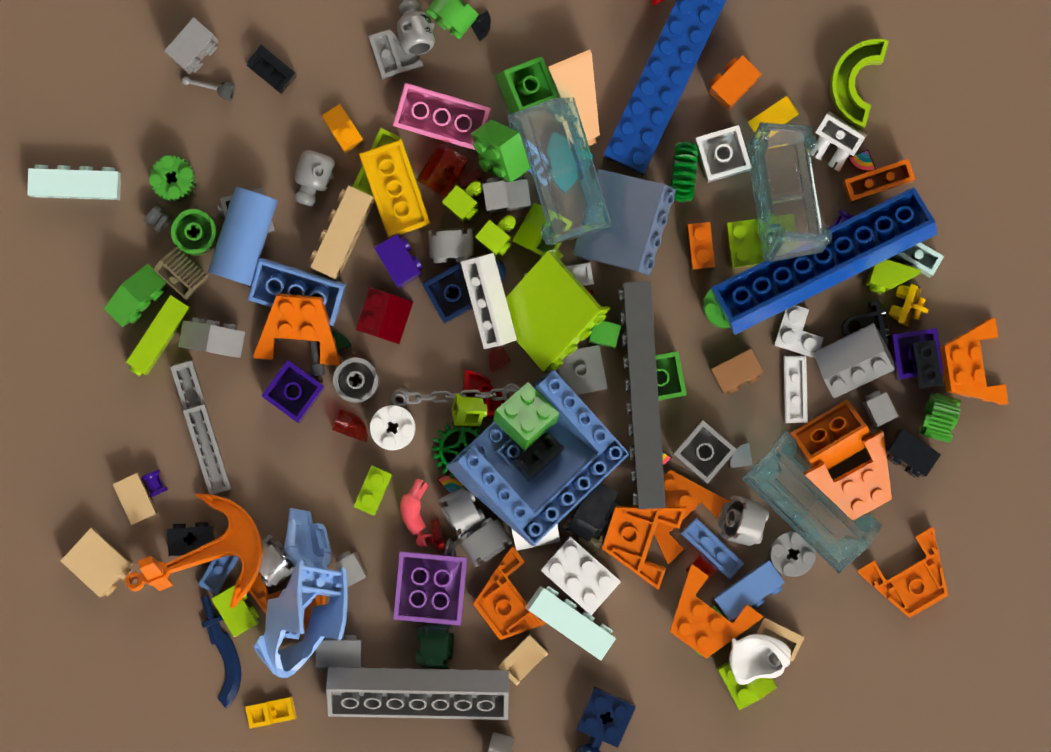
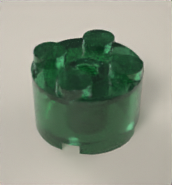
[416,623,454,669]

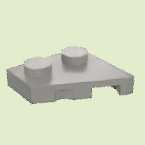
[369,29,423,79]

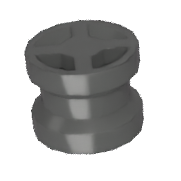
[144,204,172,233]

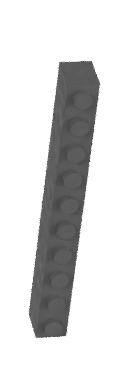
[619,281,666,510]

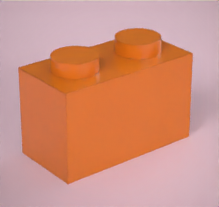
[686,222,715,271]

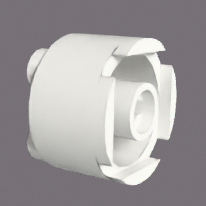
[370,405,416,450]

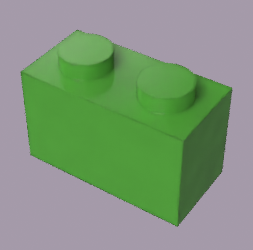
[588,321,621,349]

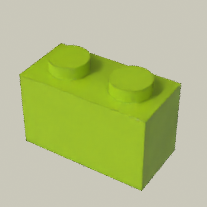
[354,465,393,516]
[212,585,260,637]

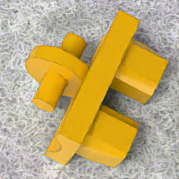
[889,284,929,327]

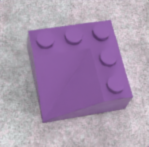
[393,551,467,626]

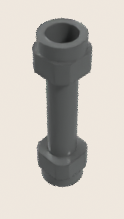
[309,341,325,377]

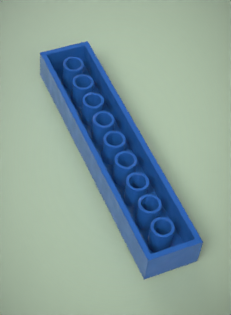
[603,0,726,176]
[711,187,937,335]

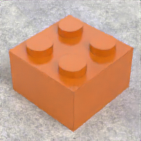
[708,55,762,111]

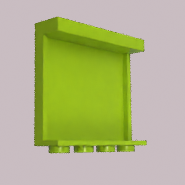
[506,249,610,372]

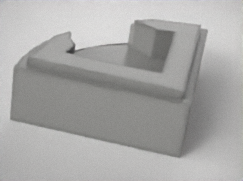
[730,443,753,468]

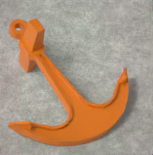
[125,493,263,608]

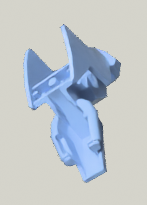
[253,508,348,678]

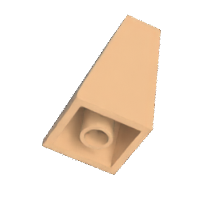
[548,50,600,147]

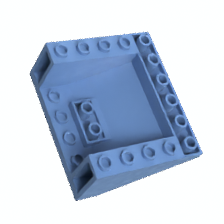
[446,370,629,546]

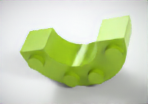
[830,39,889,130]

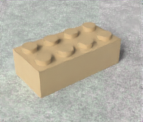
[309,185,375,281]

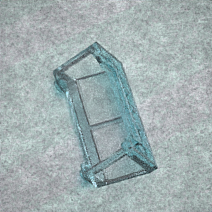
[508,97,613,245]
[747,122,831,262]
[742,431,883,573]

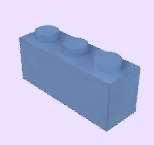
[713,560,785,621]

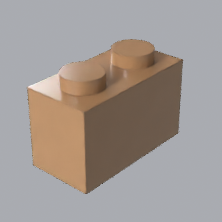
[710,349,763,395]

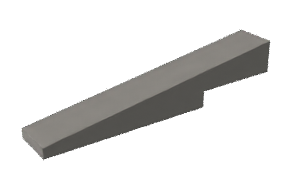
[170,359,231,495]

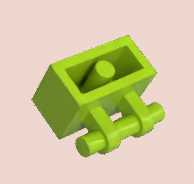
[442,181,483,223]
[475,215,516,257]

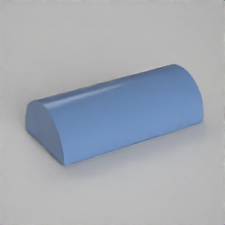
[208,187,278,286]
[248,257,346,326]

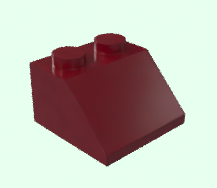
[356,287,413,345]

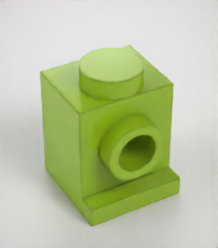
[451,394,487,426]

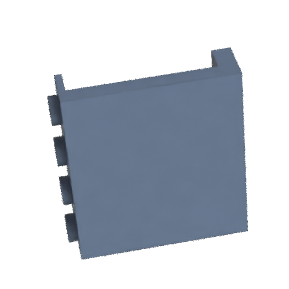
[572,169,676,276]

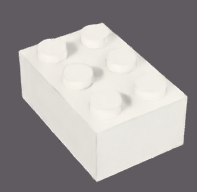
[540,536,621,615]

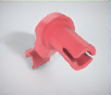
[400,479,434,547]

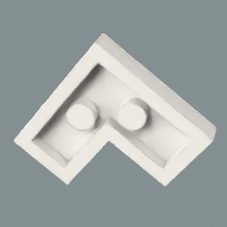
[774,305,824,359]

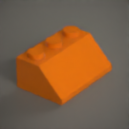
[790,399,871,470]

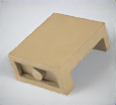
[61,527,133,597]

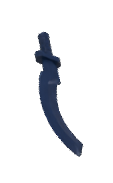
[201,595,242,708]

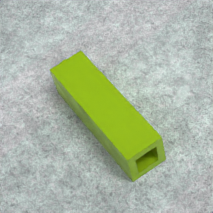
[126,295,192,376]

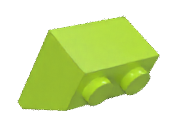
[865,259,921,294]
[717,662,777,710]

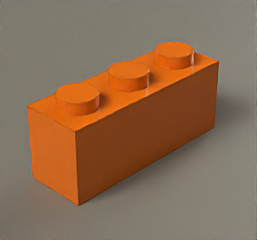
[842,159,916,203]

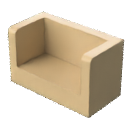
[113,473,158,525]
[754,617,805,662]
[498,633,549,686]

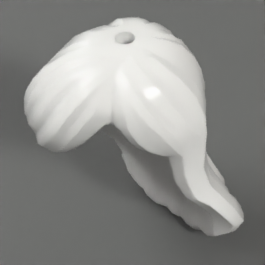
[729,634,791,685]

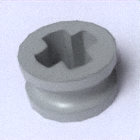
[444,537,459,556]

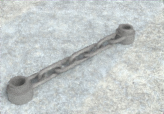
[391,383,520,407]

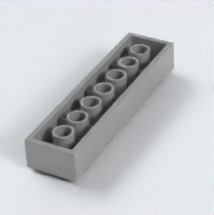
[326,667,509,720]

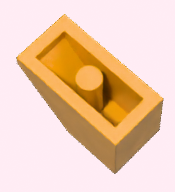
[321,104,364,153]

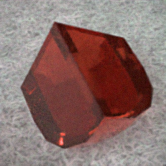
[332,409,368,443]

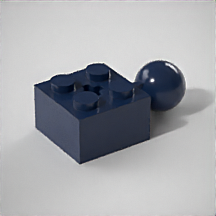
[422,258,506,324]
[575,686,636,752]

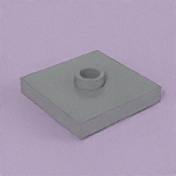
[558,345,608,395]

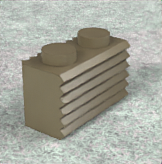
[153,247,208,300]

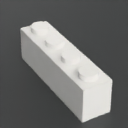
[461,253,517,349]

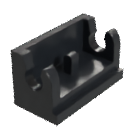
[247,45,297,94]
[512,433,565,482]

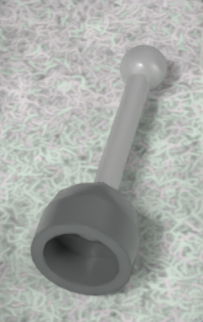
[181,76,235,101]

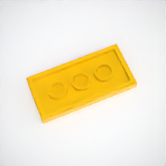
[359,139,430,239]

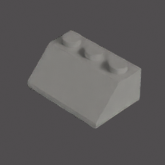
[813,323,895,398]

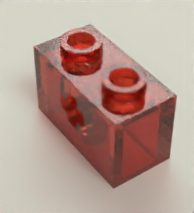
[416,142,468,198]

